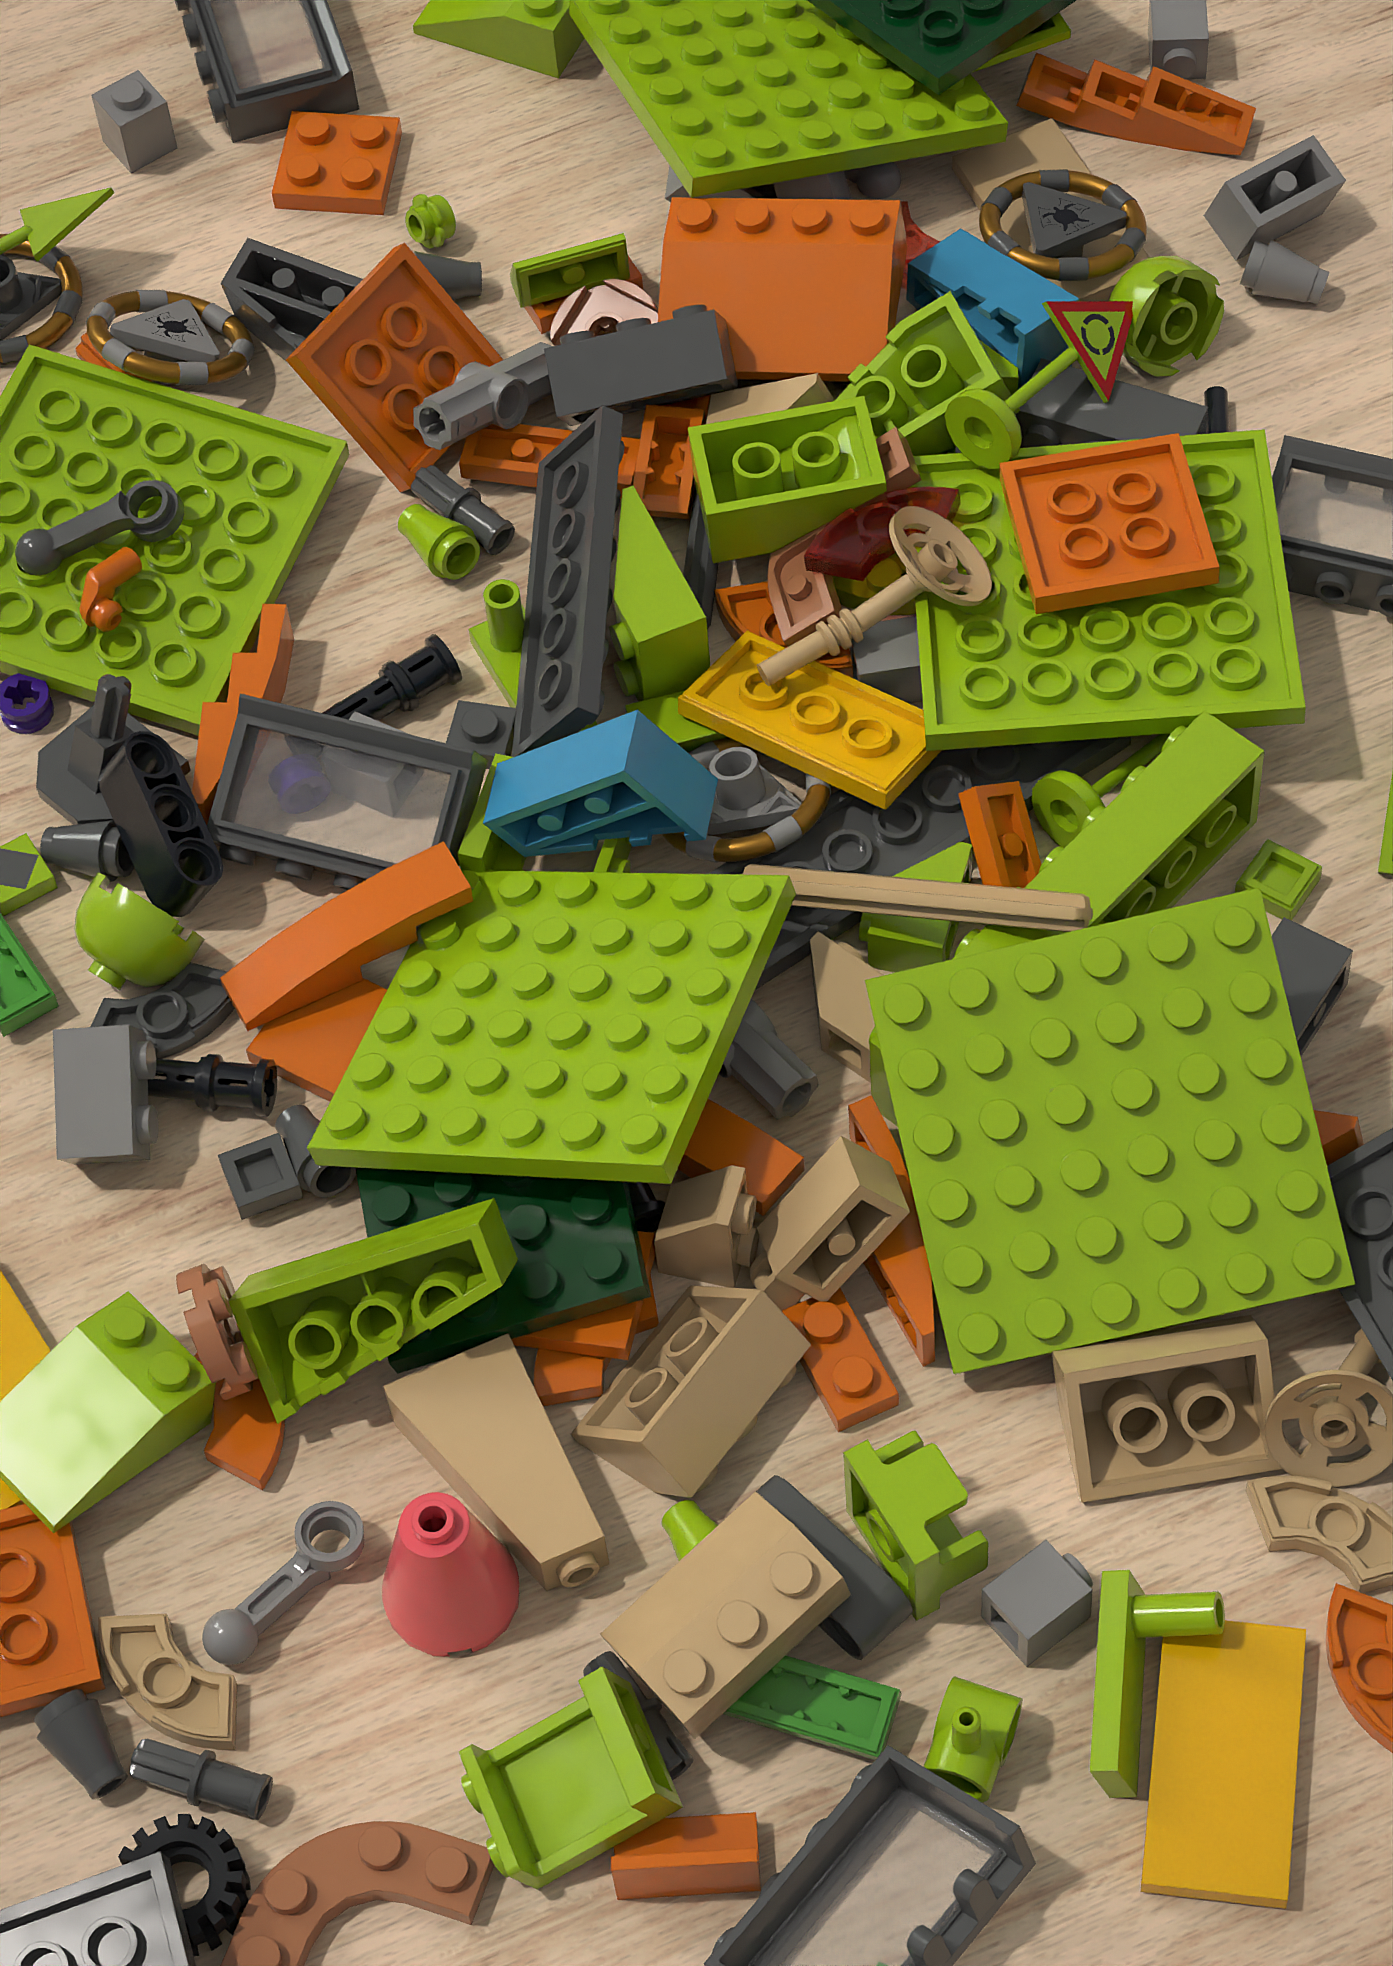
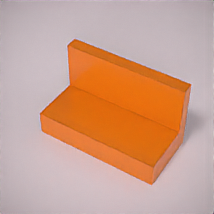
[611,1812,761,1900]

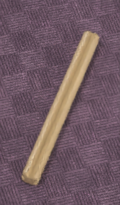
[743,864,1093,932]

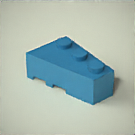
[483,709,718,857]

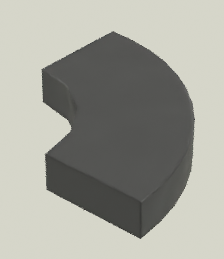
[90,962,235,1059]

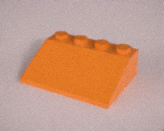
[658,197,908,381]

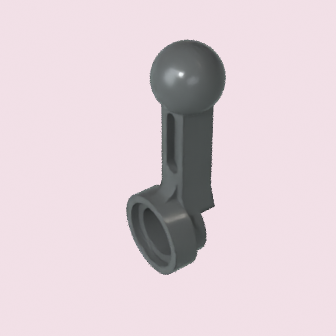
[15,480,184,575]

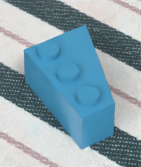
[906,228,1079,390]

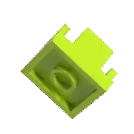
[843,1431,988,1621]

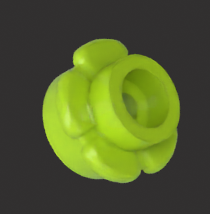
[405,194,456,249]

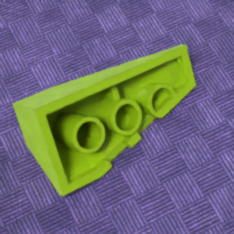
[834,291,1021,456]

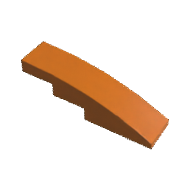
[1016,52,1256,155]
[633,395,711,519]
[192,604,294,825]
[220,841,473,1031]
[848,1095,935,1367]
[678,1099,805,1216]

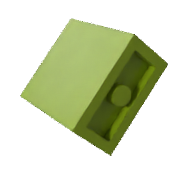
[459,1667,683,1890]

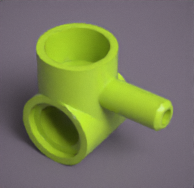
[923,1676,1023,1802]

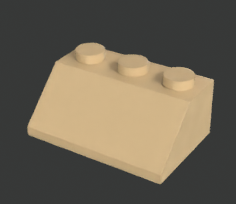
[571,1285,811,1498]
[1051,1315,1282,1503]
[600,1491,851,1739]

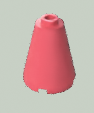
[382,1492,519,1656]

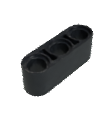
[98,731,224,917]

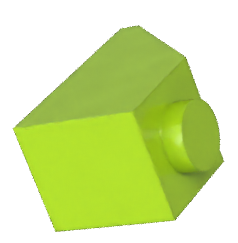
[859,842,972,973]

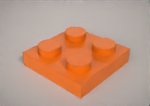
[272,111,402,215]

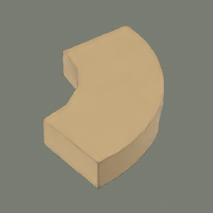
[1246,1476,1393,1594]
[98,1613,237,1750]

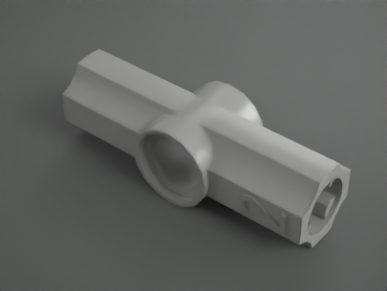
[413,342,553,450]
[719,999,819,1119]

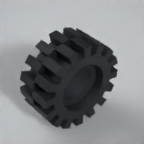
[118,1814,251,1957]

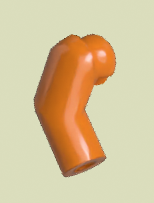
[79,547,142,632]

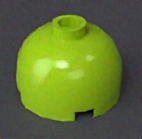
[1109,256,1224,377]
[74,872,205,990]

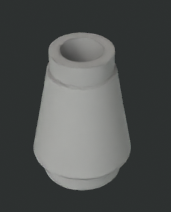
[1240,239,1330,305]

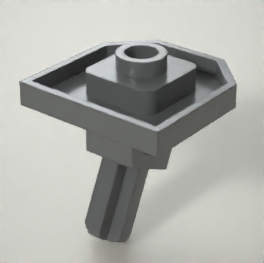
[36,674,191,825]

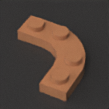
[767,427,921,647]
[220,1821,495,1966]

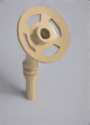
[757,506,992,686]
[1265,1329,1393,1487]

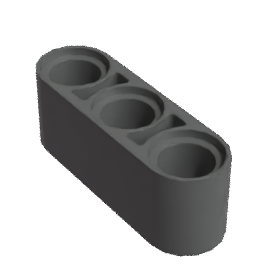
[724,1475,913,1660]

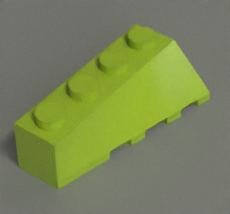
[228,1198,518,1424]

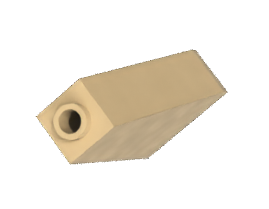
[383,1333,609,1592]

